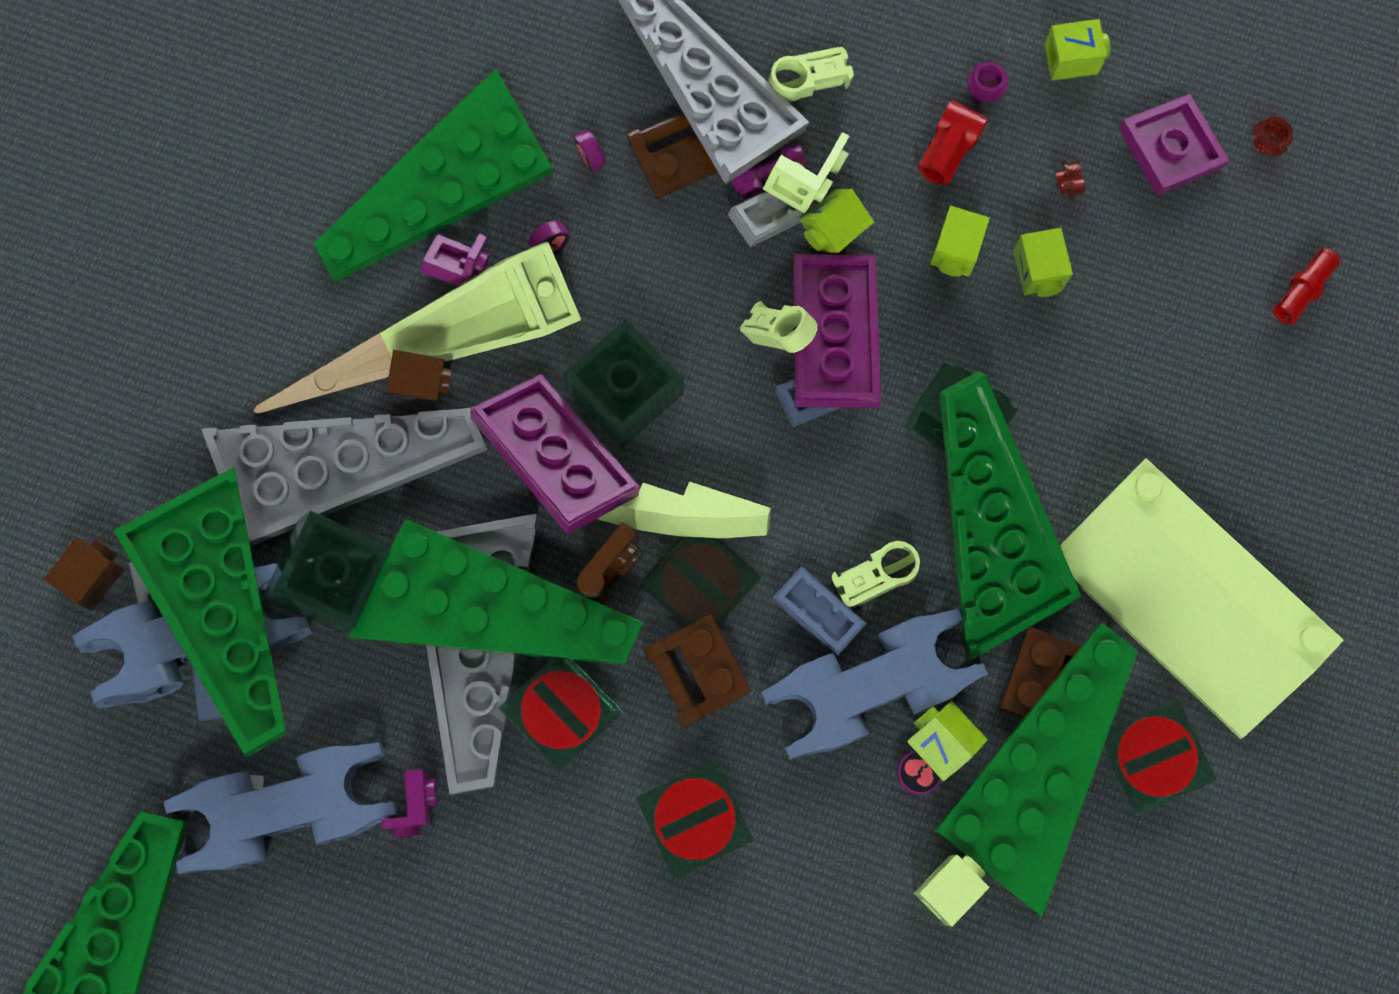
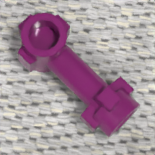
[730,145,808,200]

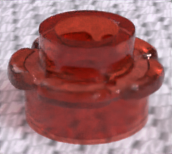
[1253,116,1293,156]
[1055,160,1086,200]

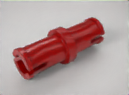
[1272,248,1341,325]

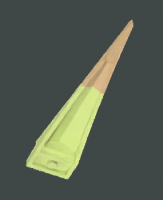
[254,241,581,413]

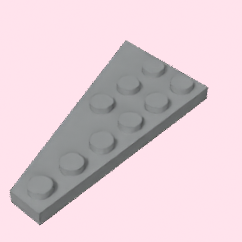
[618,0,809,185]
[201,408,487,546]
[426,513,538,795]

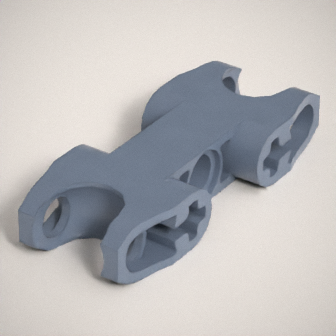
[73,563,312,709]
[760,608,988,761]
[164,742,399,874]

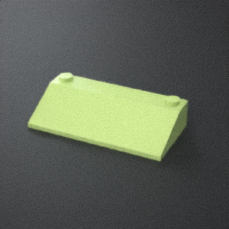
[1060,458,1344,739]

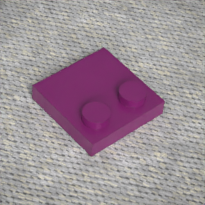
[1118,94,1230,196]

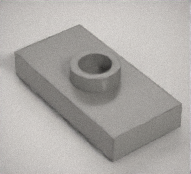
[728,191,816,247]

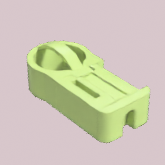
[768,47,854,102]
[740,301,818,353]
[832,541,920,609]

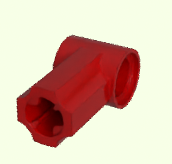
[918,100,988,186]

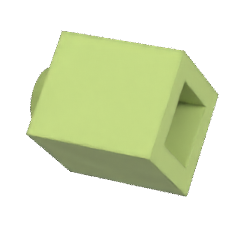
[914,854,990,927]

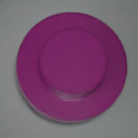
[967,62,1008,103]

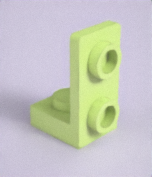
[763,132,849,214]

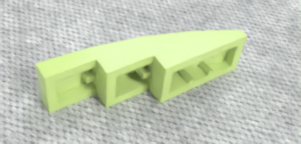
[597,482,771,538]

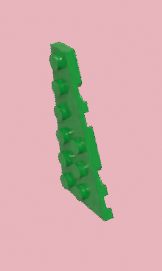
[314,69,553,283]
[940,371,1082,660]
[114,467,287,758]
[348,519,644,665]
[935,623,1138,917]
[23,811,188,994]

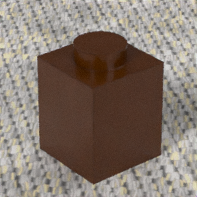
[386,349,452,402]
[44,537,124,611]

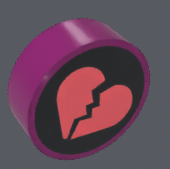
[572,130,606,173]
[528,221,571,255]
[897,750,941,795]

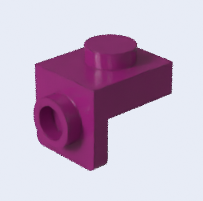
[421,233,490,286]
[381,770,438,838]

